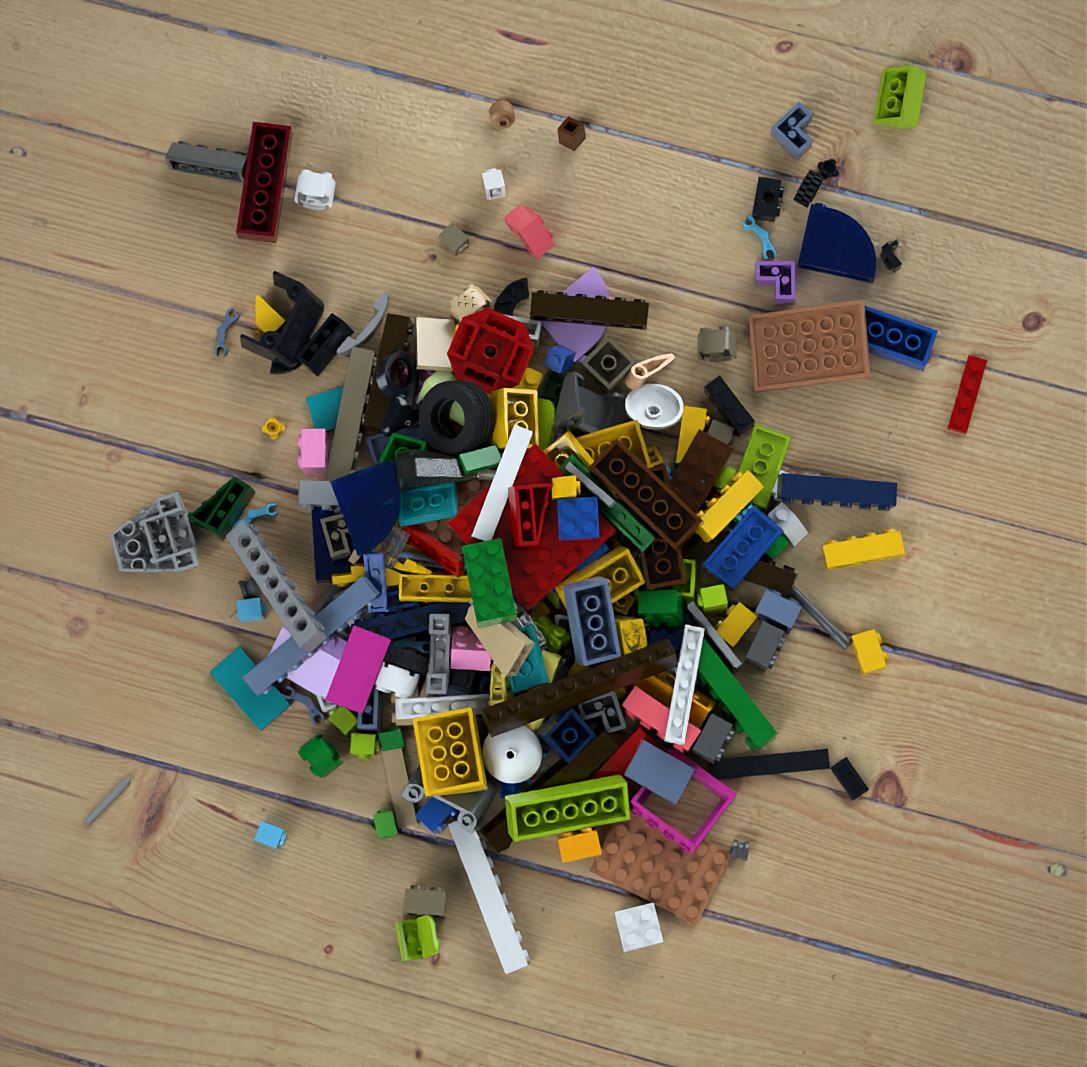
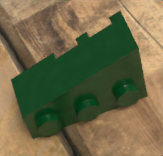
[187,476,256,541]

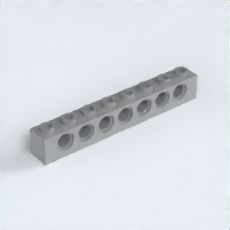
[226,521,327,653]

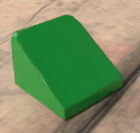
[377,726,405,751]

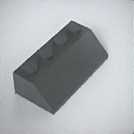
[165,141,248,183]

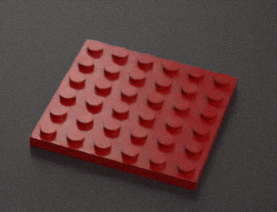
[447,443,616,612]

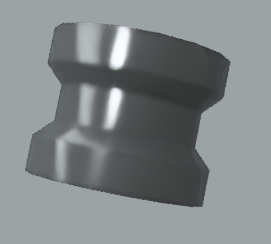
[238,577,260,599]
[731,839,750,861]

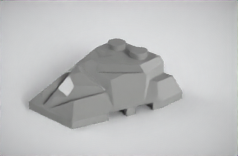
[109,492,199,572]

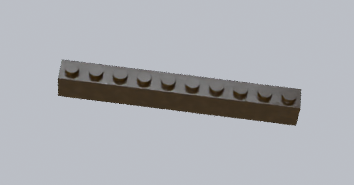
[482,638,677,738]

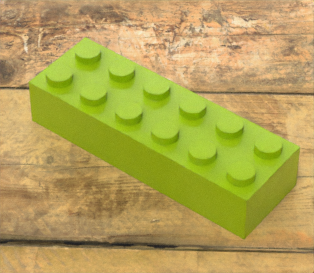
[505,774,630,842]

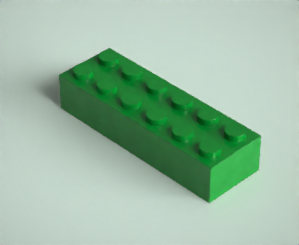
[696,639,778,752]

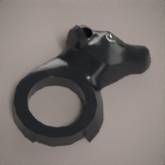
[375,350,421,437]

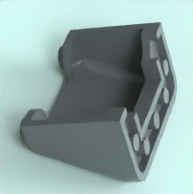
[553,372,631,438]
[401,765,497,833]

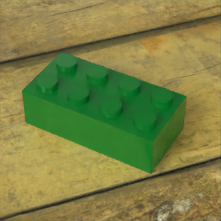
[462,538,518,628]

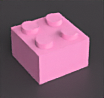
[298,429,328,475]
[450,626,491,671]

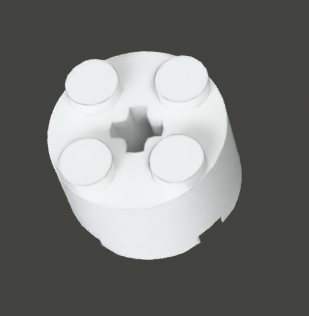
[294,170,336,210]
[375,662,420,699]

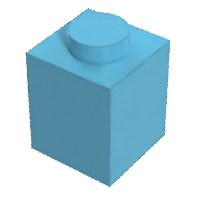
[236,598,267,623]
[254,821,287,850]

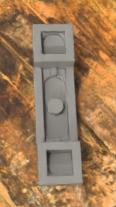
[336,292,389,357]
[426,614,451,694]

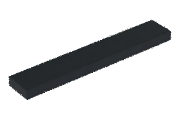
[709,749,830,780]

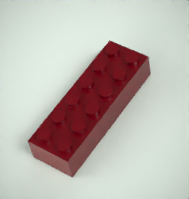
[236,121,293,243]

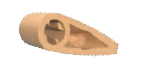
[625,353,675,390]

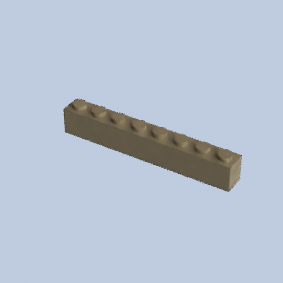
[325,347,378,482]

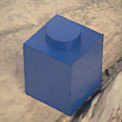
[544,345,576,374]

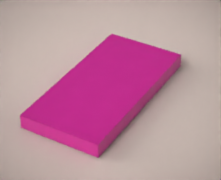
[325,625,391,714]

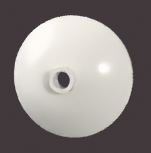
[625,384,684,430]
[482,725,542,783]

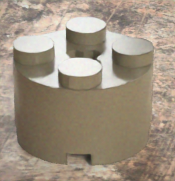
[698,326,737,362]

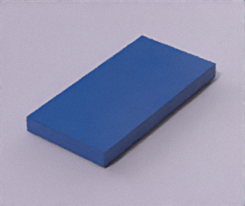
[702,505,784,591]

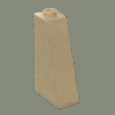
[465,604,535,677]

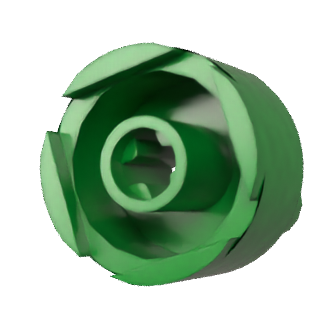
[298,732,343,778]

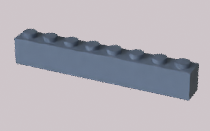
[242,576,380,696]

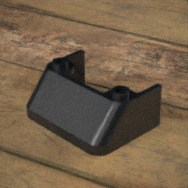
[240,271,324,368]

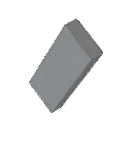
[565,462,616,508]

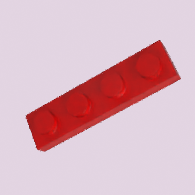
[947,355,987,435]
[402,525,464,577]

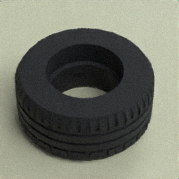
[419,380,495,456]

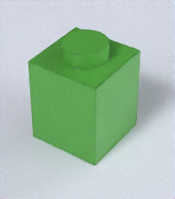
[373,808,399,840]

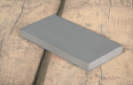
[686,601,742,673]

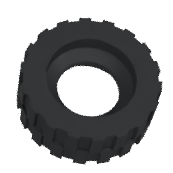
[383,645,429,675]

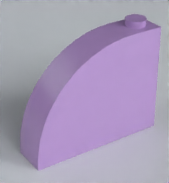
[535,267,609,366]

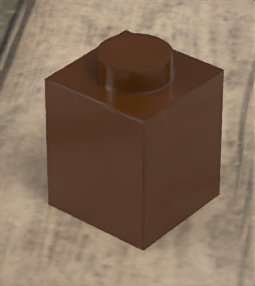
[557,116,586,151]

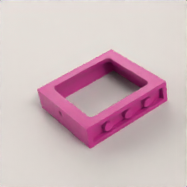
[629,747,737,854]

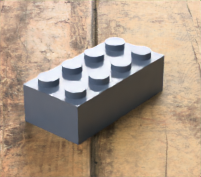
[563,576,621,666]

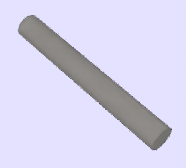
[84,777,131,825]

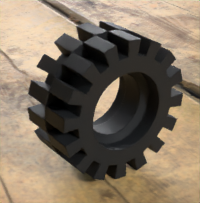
[794,170,824,208]

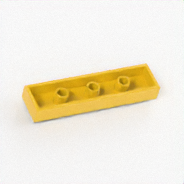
[399,574,473,603]

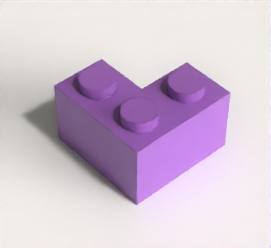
[755,261,795,305]

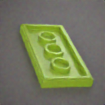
[737,424,792,511]

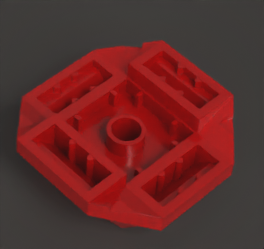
[447,308,535,395]

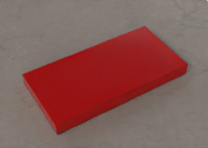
[588,726,668,795]

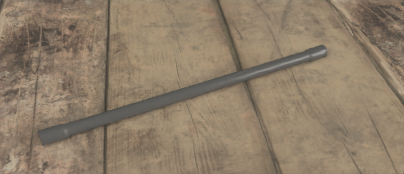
[667,462,852,650]

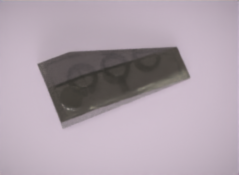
[396,449,479,489]

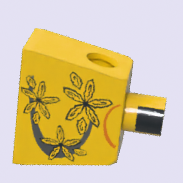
[615,618,651,656]

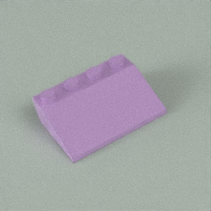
[269,613,347,704]

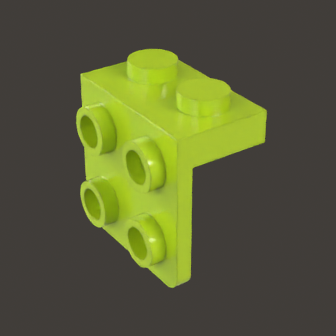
[395,915,440,962]

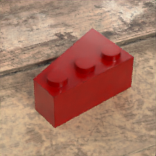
[508,483,553,548]

